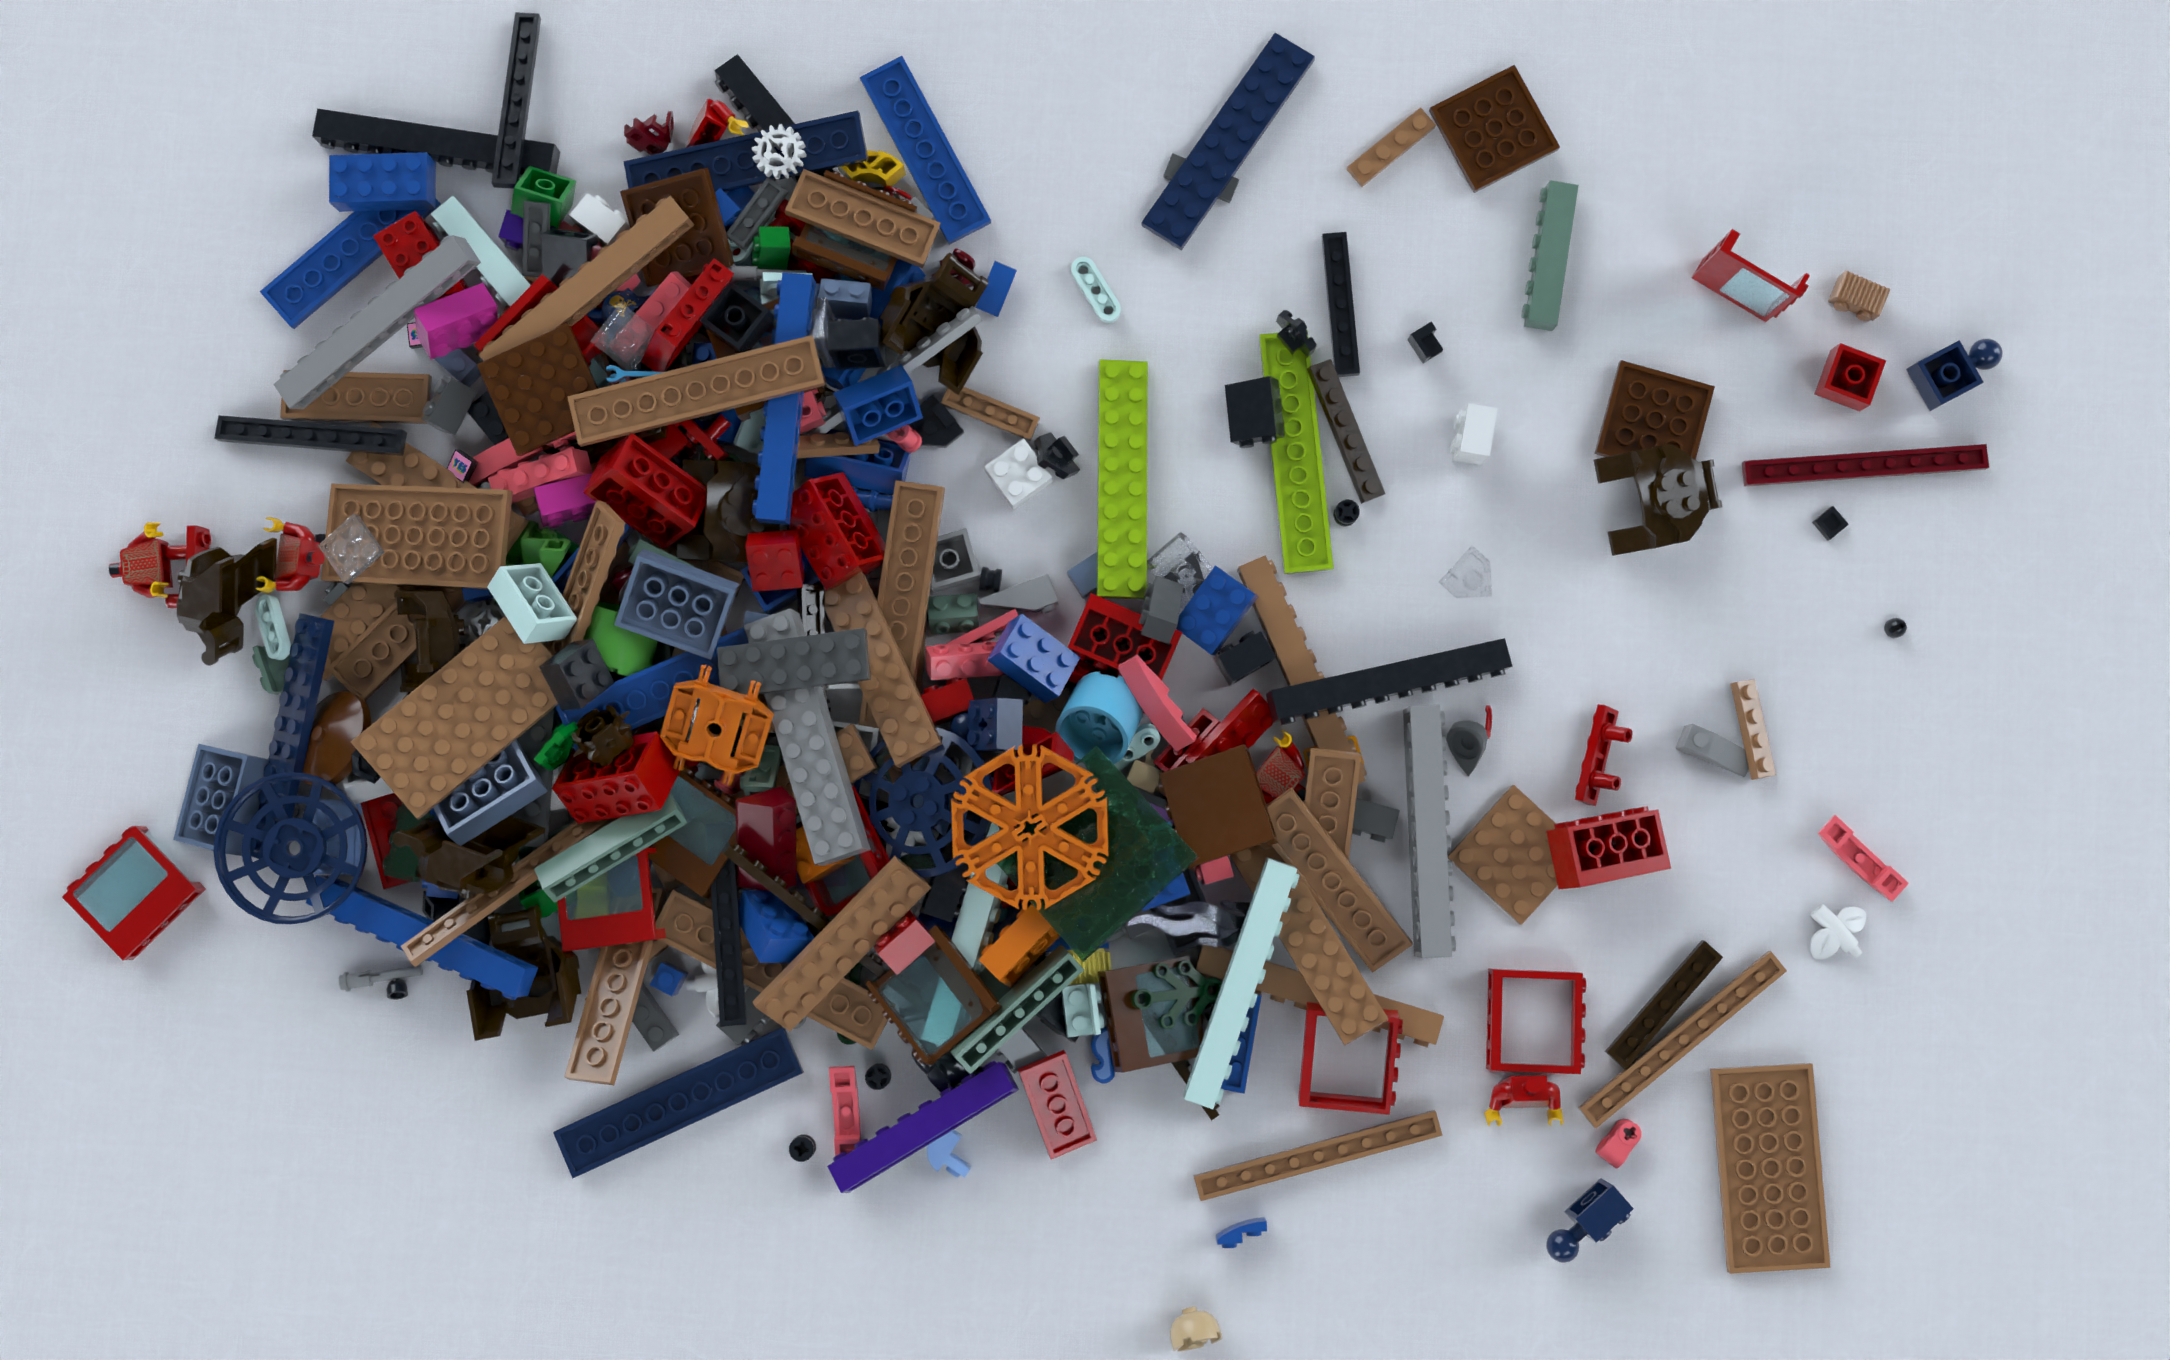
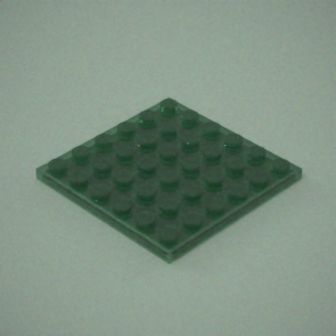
[997,746,1198,962]

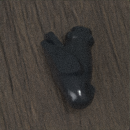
[911,1040,983,1093]

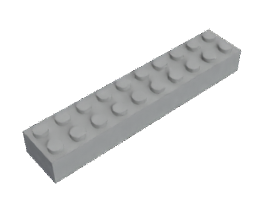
[744,609,871,866]
[1403,705,1456,958]

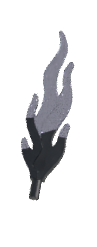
[1127,900,1251,947]

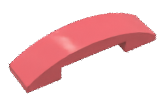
[1818,815,1909,901]
[829,1066,861,1156]

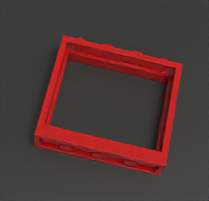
[641,258,734,372]
[1486,968,1587,1074]
[1298,1002,1403,1115]

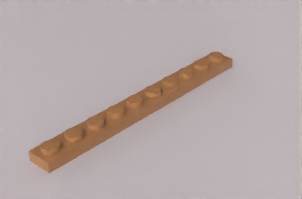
[401,817,620,967]
[1578,951,1787,1128]
[1193,1110,1443,1201]

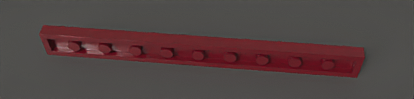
[1742,444,1989,487]

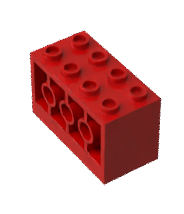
[373,211,469,301]
[583,433,706,550]
[788,472,886,590]
[1067,593,1183,681]
[552,731,680,824]
[1546,806,1671,889]

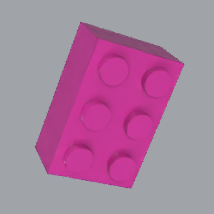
[414,283,498,359]
[534,473,596,528]

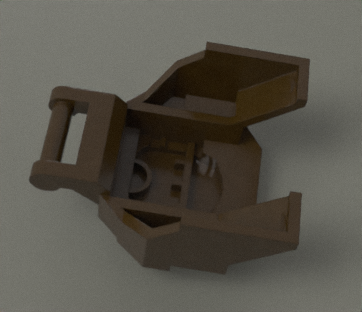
[880,253,989,395]
[1594,444,1722,556]
[675,460,791,563]
[177,538,277,666]
[394,590,466,692]
[392,815,545,899]
[466,905,582,1041]

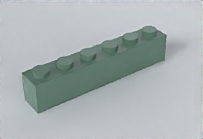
[1521,180,1579,331]
[534,793,688,903]
[950,944,1084,1074]

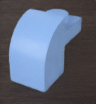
[927,1130,971,1178]

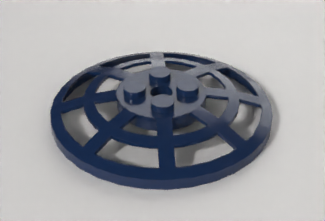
[854,727,993,877]
[213,772,368,924]

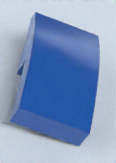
[976,261,1017,317]
[1216,1217,1267,1248]

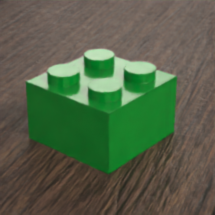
[510,166,576,228]

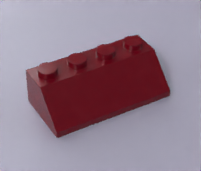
[735,786,796,891]

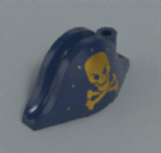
[601,288,650,343]

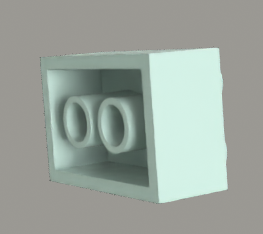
[487,563,577,644]

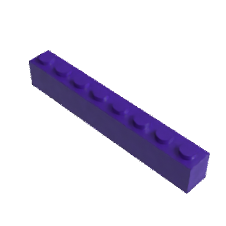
[827,1061,1019,1193]

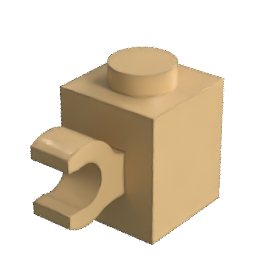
[1125,749,1163,794]

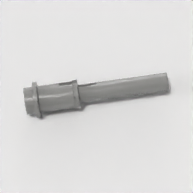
[727,263,806,283]
[339,965,423,992]

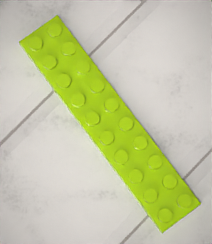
[1259,330,1334,574]
[1097,359,1148,600]

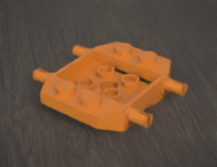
[660,665,774,786]

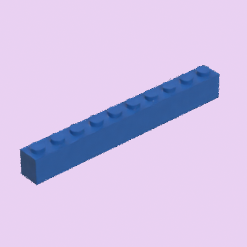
[752,272,816,525]
[306,875,538,1000]

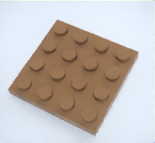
[1448,785,1558,925]

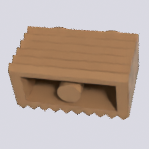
[1828,271,1890,321]

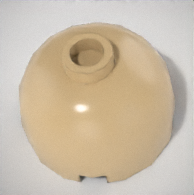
[1170,1307,1222,1351]

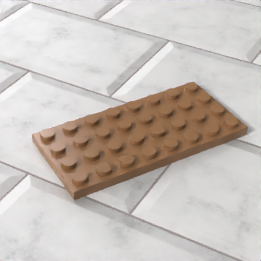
[321,483,513,589]
[351,616,558,820]
[1710,1063,1831,1274]

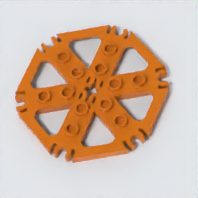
[951,744,1109,910]

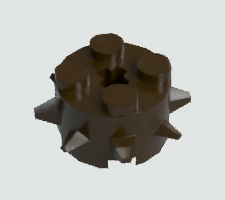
[571,705,634,766]

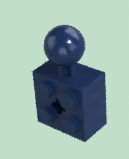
[1906,339,2003,411]
[950,698,1023,752]
[1546,1178,1634,1263]

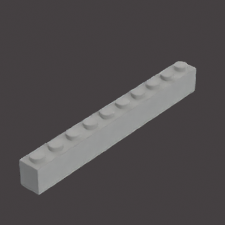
[273,235,481,409]

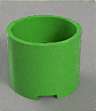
[583,601,658,676]

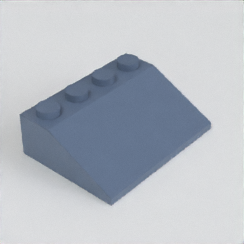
[614,549,739,660]
[433,739,548,846]
[173,744,269,856]

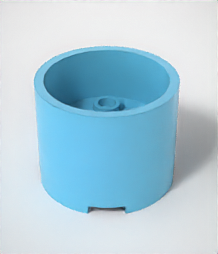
[1055,672,1143,767]

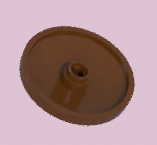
[302,691,371,788]

